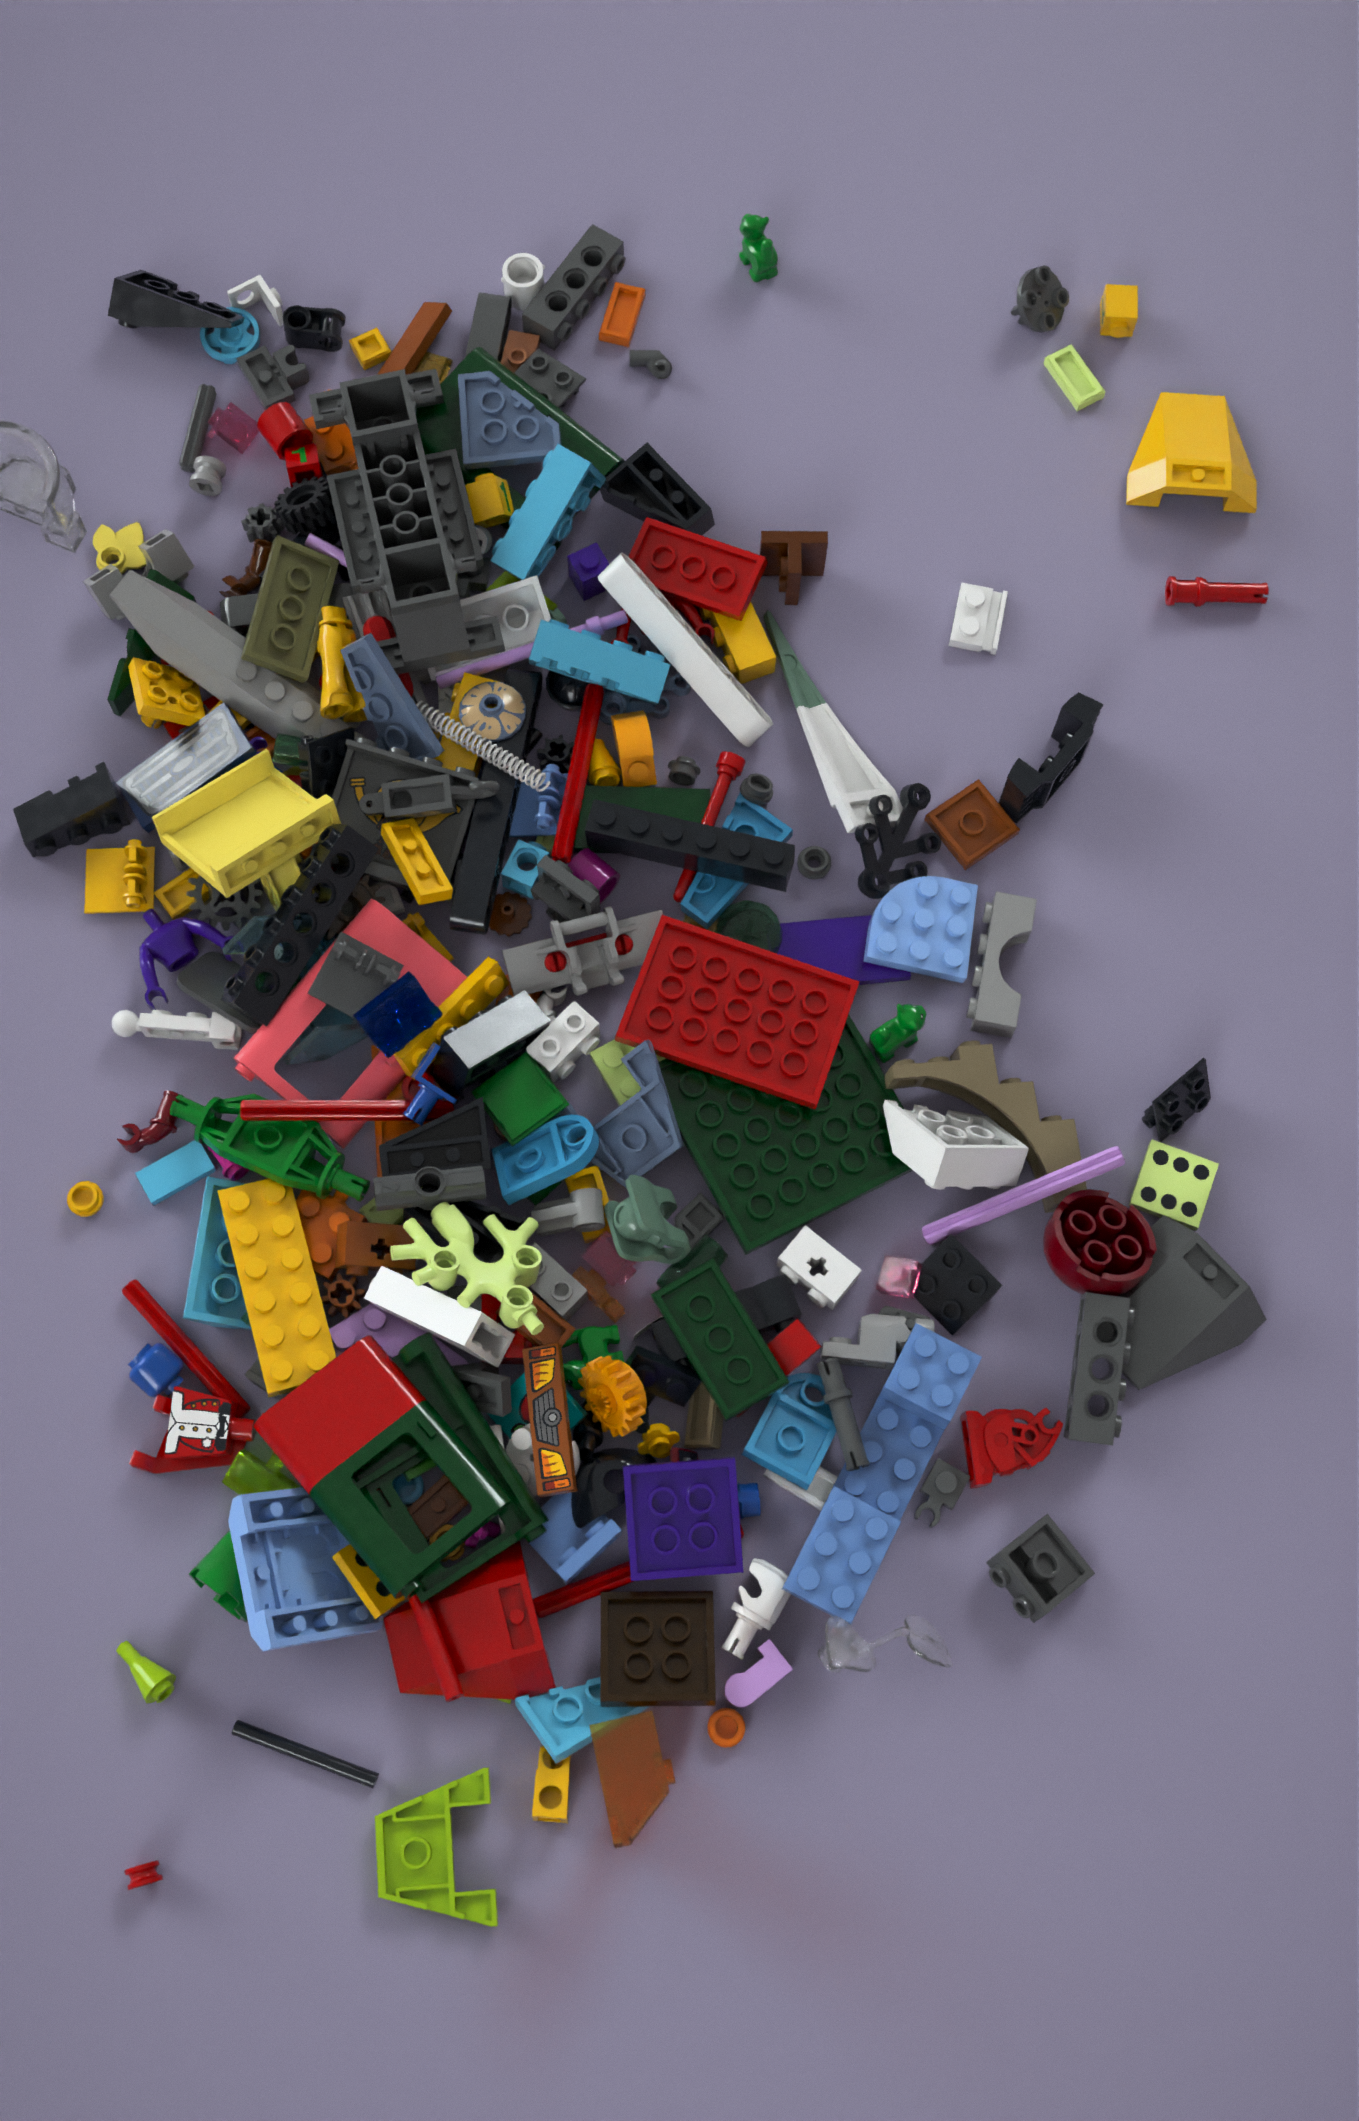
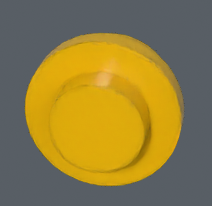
[67,1181,104,1217]

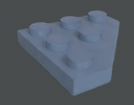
[458,371,562,470]

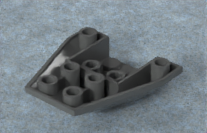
[1096,1215,1267,1390]

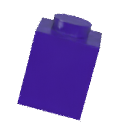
[567,542,609,601]

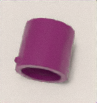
[567,848,620,904]

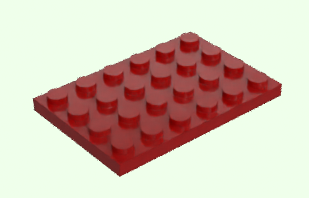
[615,915,860,1110]

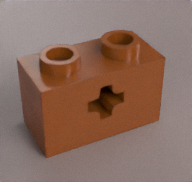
[335,1221,416,1276]

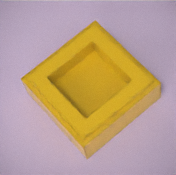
[349,328,391,371]

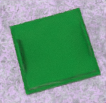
[471,1051,569,1147]

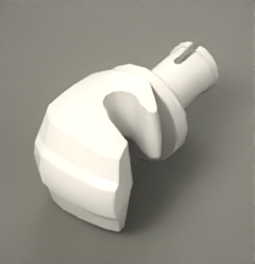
[721,1558,791,1659]

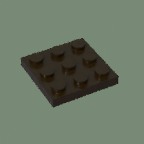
[600,1591,716,1707]

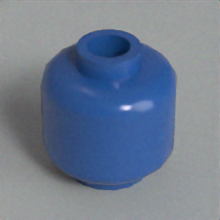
[128,1343,184,1398]

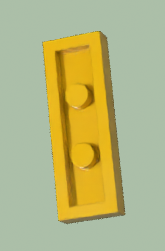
[381,818,453,905]

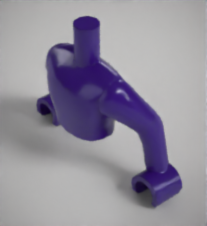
[139,909,244,1010]

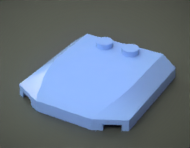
[228,1487,383,1652]

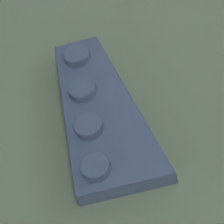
[340,633,444,761]

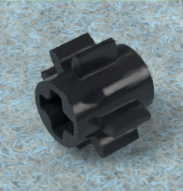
[537,735,574,774]

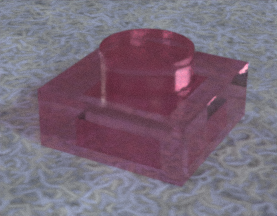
[876,1255,922,1299]

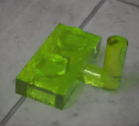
[222,1449,301,1495]

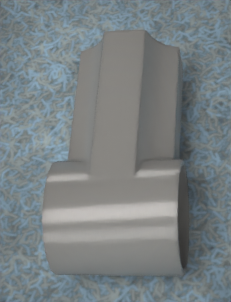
[531,1188,605,1237]

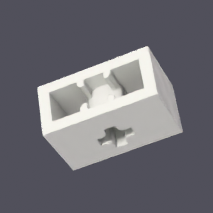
[776,1225,862,1310]

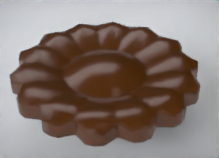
[489,892,532,937]

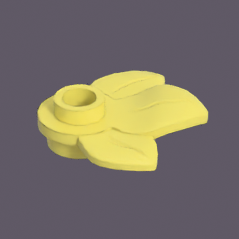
[93,522,146,574]

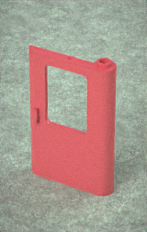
[233,899,467,1149]

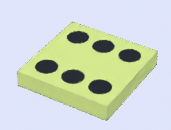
[1128,1139,1219,1231]

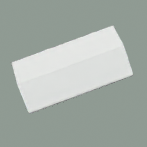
[427,575,551,681]

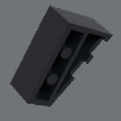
[13,762,130,857]

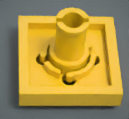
[128,657,205,729]

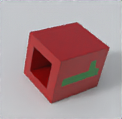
[284,443,323,488]

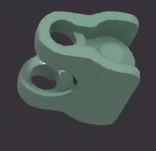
[604,1175,691,1264]

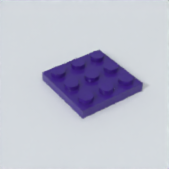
[623,1457,744,1581]

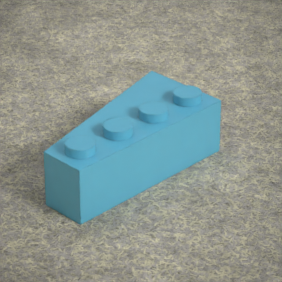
[490,444,606,580]
[529,619,670,705]

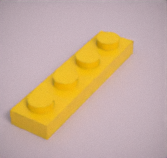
[393,956,509,1080]

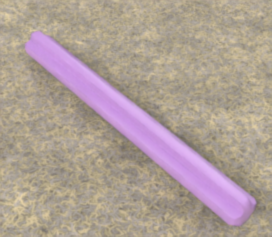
[922,1146,1125,1245]

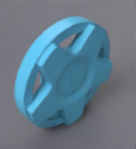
[200,307,260,364]

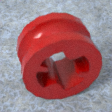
[124,1860,163,1890]

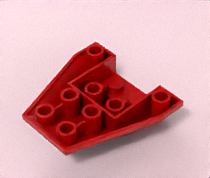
[383,1541,556,1700]

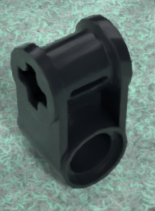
[282,305,346,352]

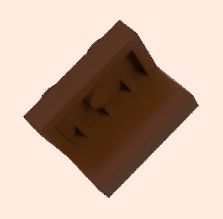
[759,531,828,605]

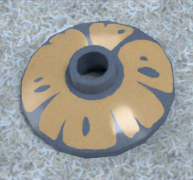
[459,682,526,742]

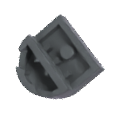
[530,855,601,933]

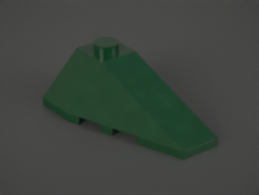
[107,569,197,716]

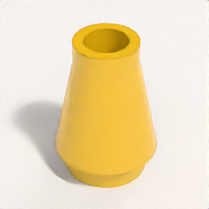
[588,739,621,786]

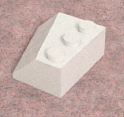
[883,1100,1029,1190]

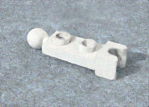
[112,1010,242,1050]

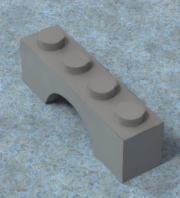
[966,891,1037,1038]

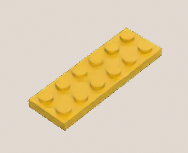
[217,1178,336,1398]

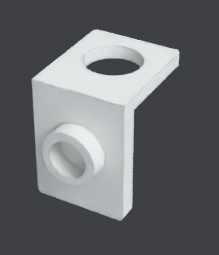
[227,275,283,327]

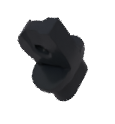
[573,1400,604,1461]

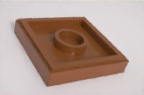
[924,779,1020,870]

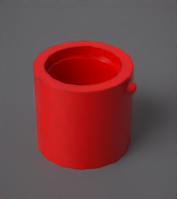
[257,402,313,461]

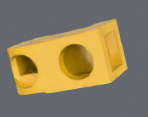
[532,1745,571,1823]

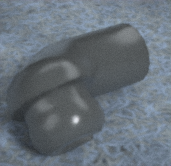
[630,350,672,379]

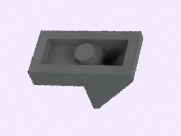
[452,1362,512,1417]

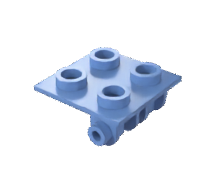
[509,764,568,837]

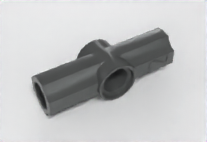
[373,1166,486,1211]

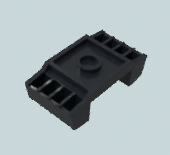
[999,692,1103,824]

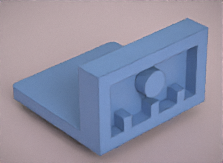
[525,1492,622,1585]

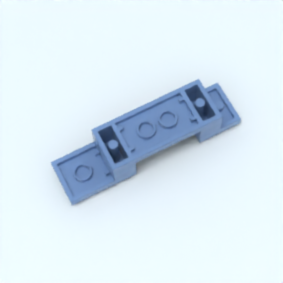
[782,1323,982,1625]

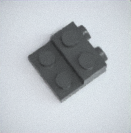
[986,1513,1095,1623]

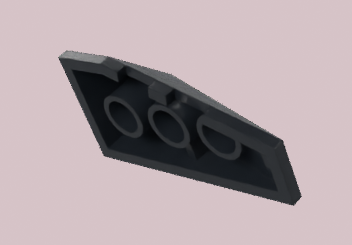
[108,270,244,328]

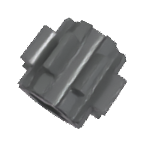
[242,503,285,543]

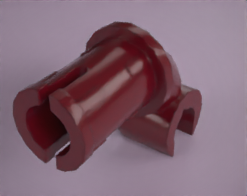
[117,1090,179,1153]

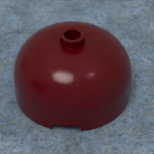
[1043,1189,1156,1296]

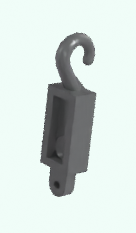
[359,774,500,821]

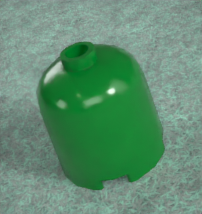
[189,1530,248,1623]

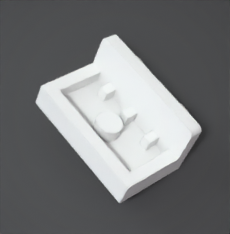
[526,1002,600,1083]

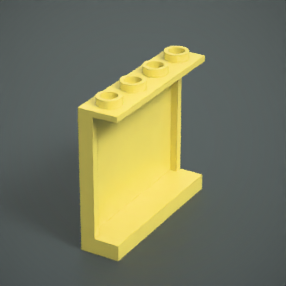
[152,749,341,898]

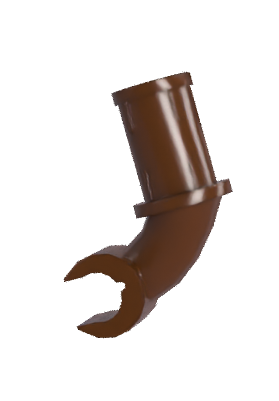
[219,539,272,598]

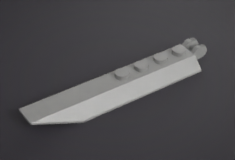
[110,570,364,756]

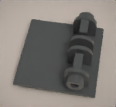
[514,348,586,410]
[307,932,404,1027]

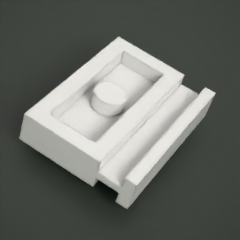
[949,582,1008,655]

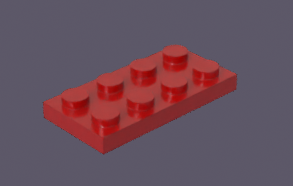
[628,517,768,621]

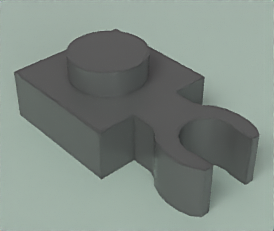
[914,1458,971,1528]

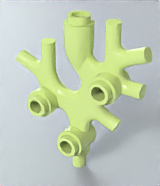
[390,1202,544,1335]

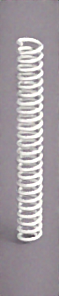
[416,700,551,792]

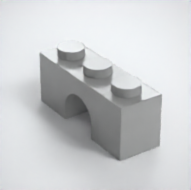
[83,529,194,620]

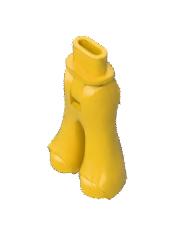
[317,606,367,722]

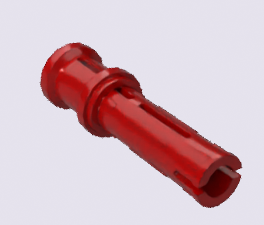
[1165,576,1268,607]

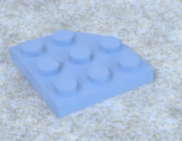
[863,876,978,983]

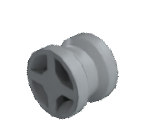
[189,456,227,496]

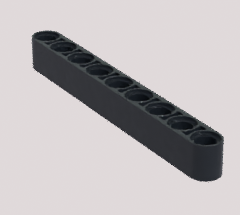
[450,668,543,935]

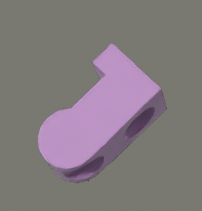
[724,1638,793,1708]

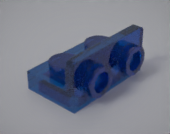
[353,971,443,1058]

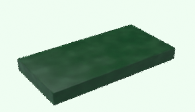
[574,785,710,854]
[651,1258,790,1422]

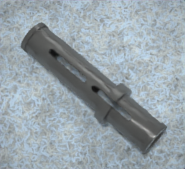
[816,1358,870,1471]

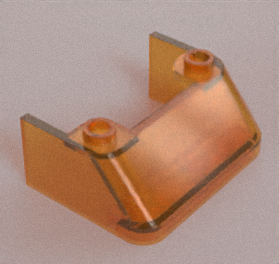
[589,1711,676,1849]

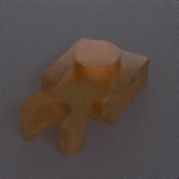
[572,1266,625,1323]

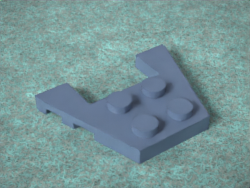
[544,1040,684,1188]

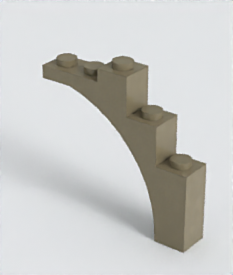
[884,1040,1087,1213]

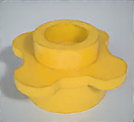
[637,1423,680,1458]

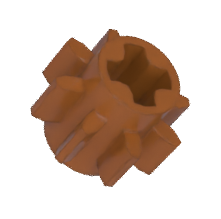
[321,1273,366,1319]

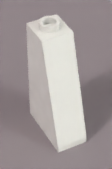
[364,1266,515,1368]

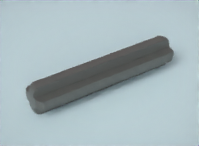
[179,384,217,473]

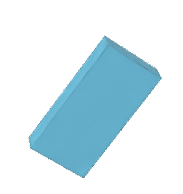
[135,1140,217,1206]

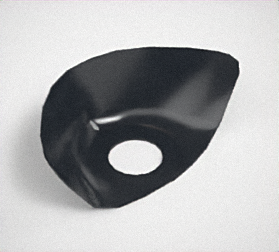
[571,1448,657,1528]

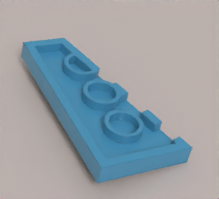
[681,792,793,929]

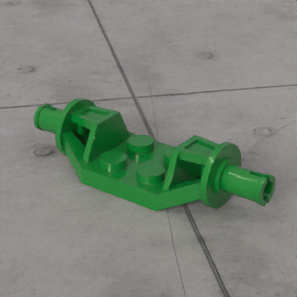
[170,1094,370,1202]

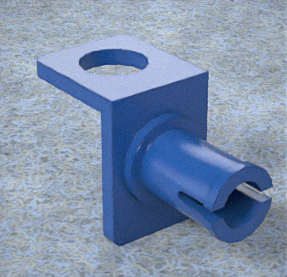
[403,1042,457,1126]

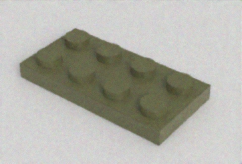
[240,535,339,683]

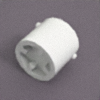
[501,253,545,311]

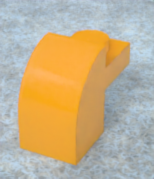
[611,710,657,787]

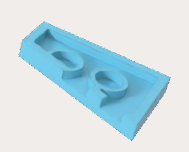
[515,1677,650,1764]

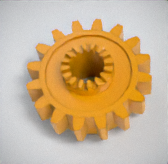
[578,1355,647,1437]

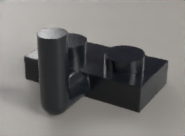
[625,1345,701,1434]

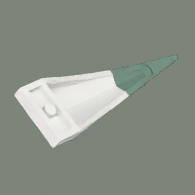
[763,610,903,833]

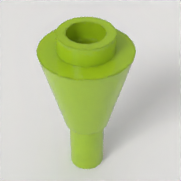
[116,1641,176,1704]

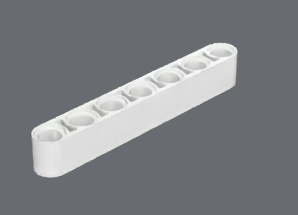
[598,553,773,747]

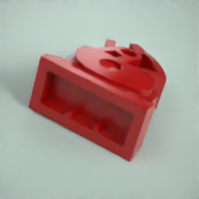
[960,1408,1063,1489]

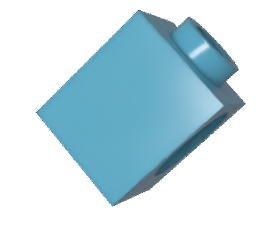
[501,839,550,900]

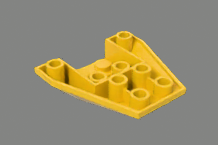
[1126,392,1257,513]

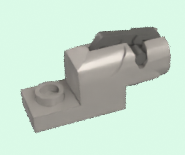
[820,1306,934,1370]

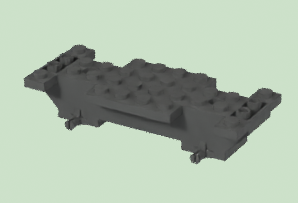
[309,369,505,675]

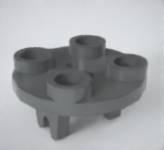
[1011,265,1069,333]

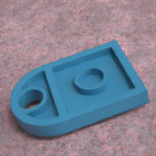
[492,1114,599,1205]
[741,1373,837,1490]

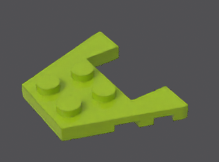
[375,1768,498,1927]

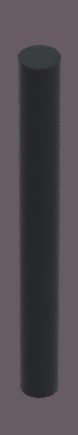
[232,1720,379,1788]

